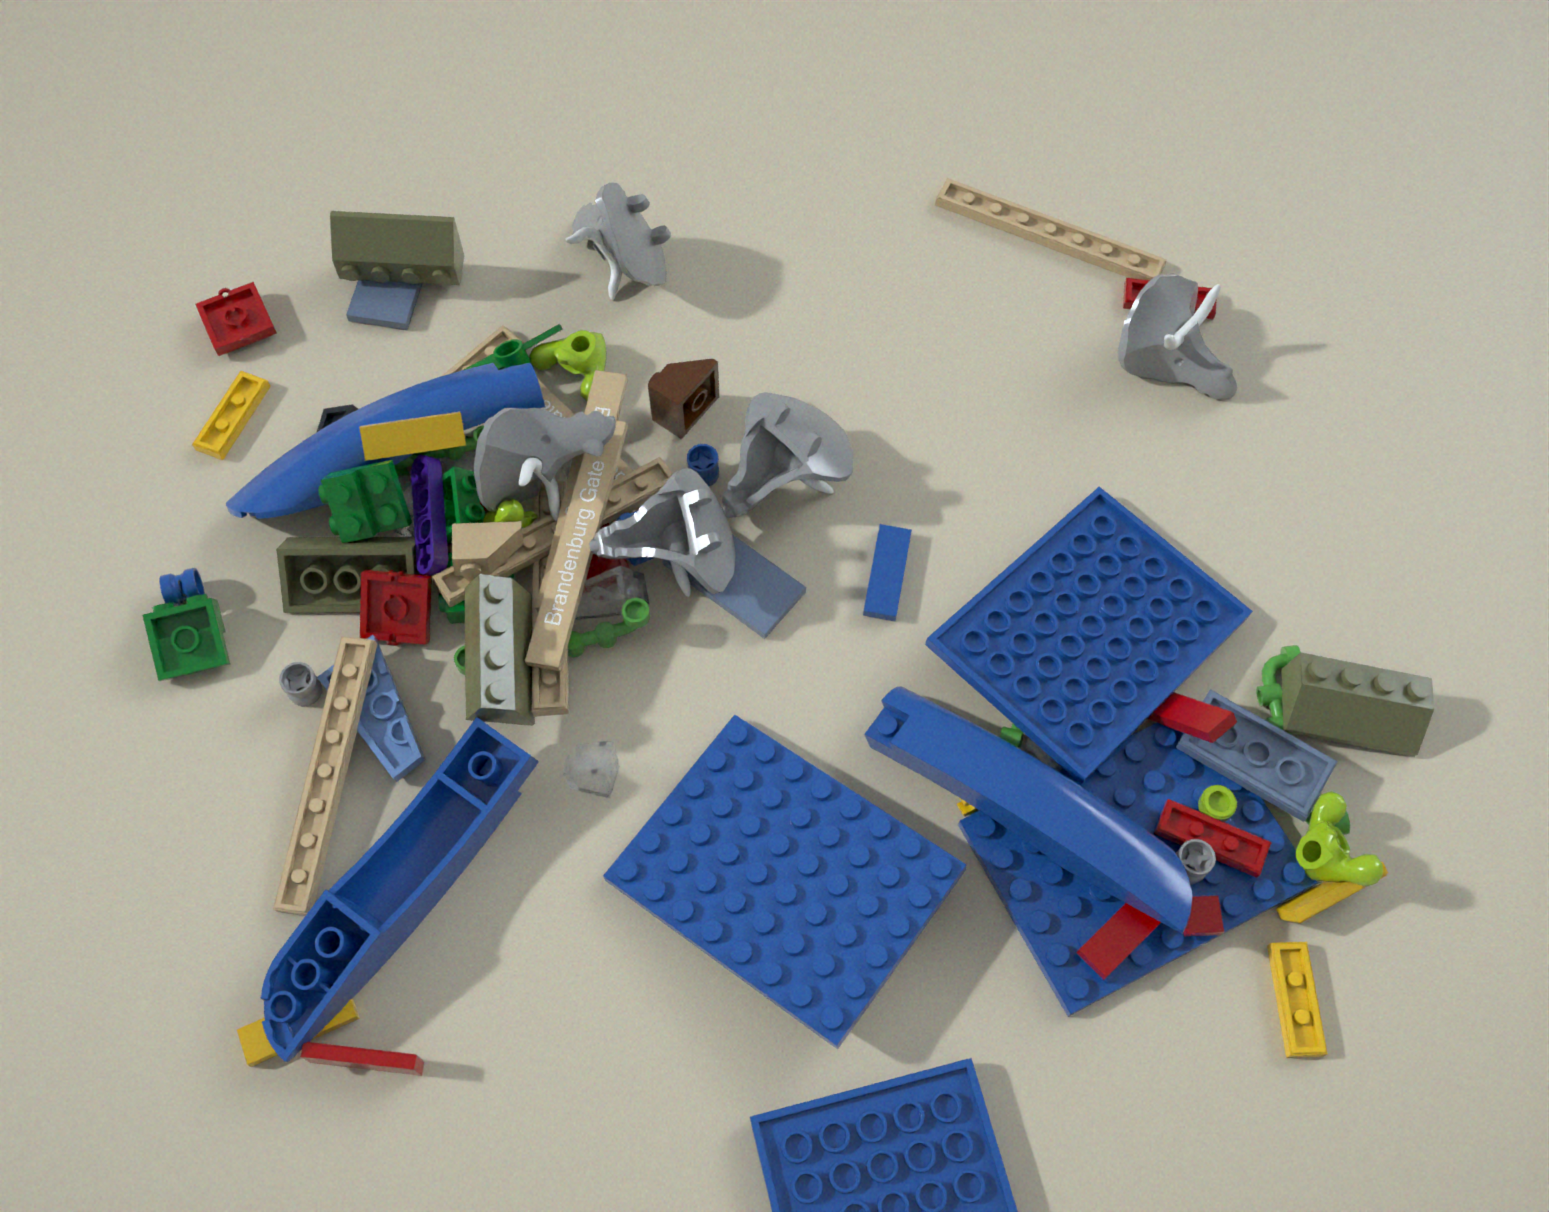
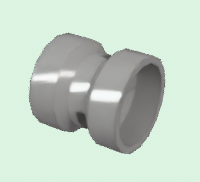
[279,662,323,706]
[1176,839,1216,884]

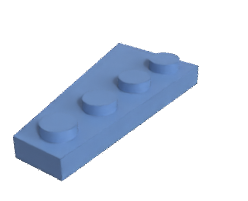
[317,635,425,782]

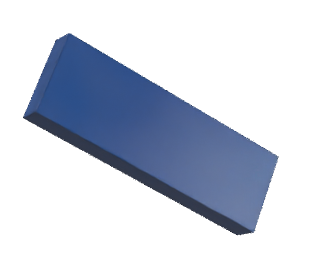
[863,524,912,621]

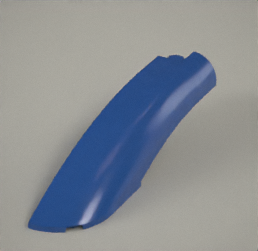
[226,363,545,519]
[864,686,1192,934]
[260,717,539,1062]

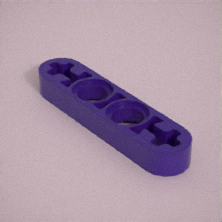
[411,454,448,576]

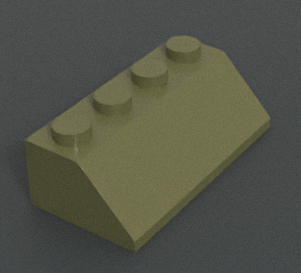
[330,211,464,286]
[276,537,422,613]
[465,574,535,726]
[1282,652,1434,757]

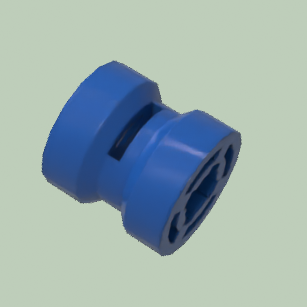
[686,444,719,486]
[159,568,205,607]

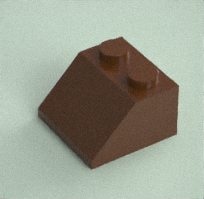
[648,358,720,439]

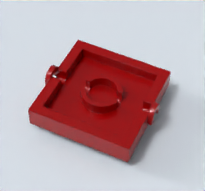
[195,282,277,356]
[360,570,432,646]

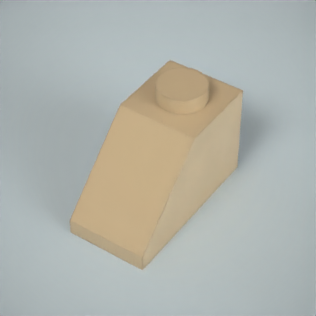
[452,521,523,578]

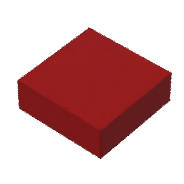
[1184,896,1224,937]

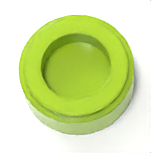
[1198,785,1237,822]

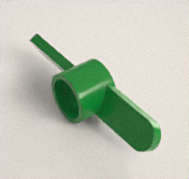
[464,324,563,370]

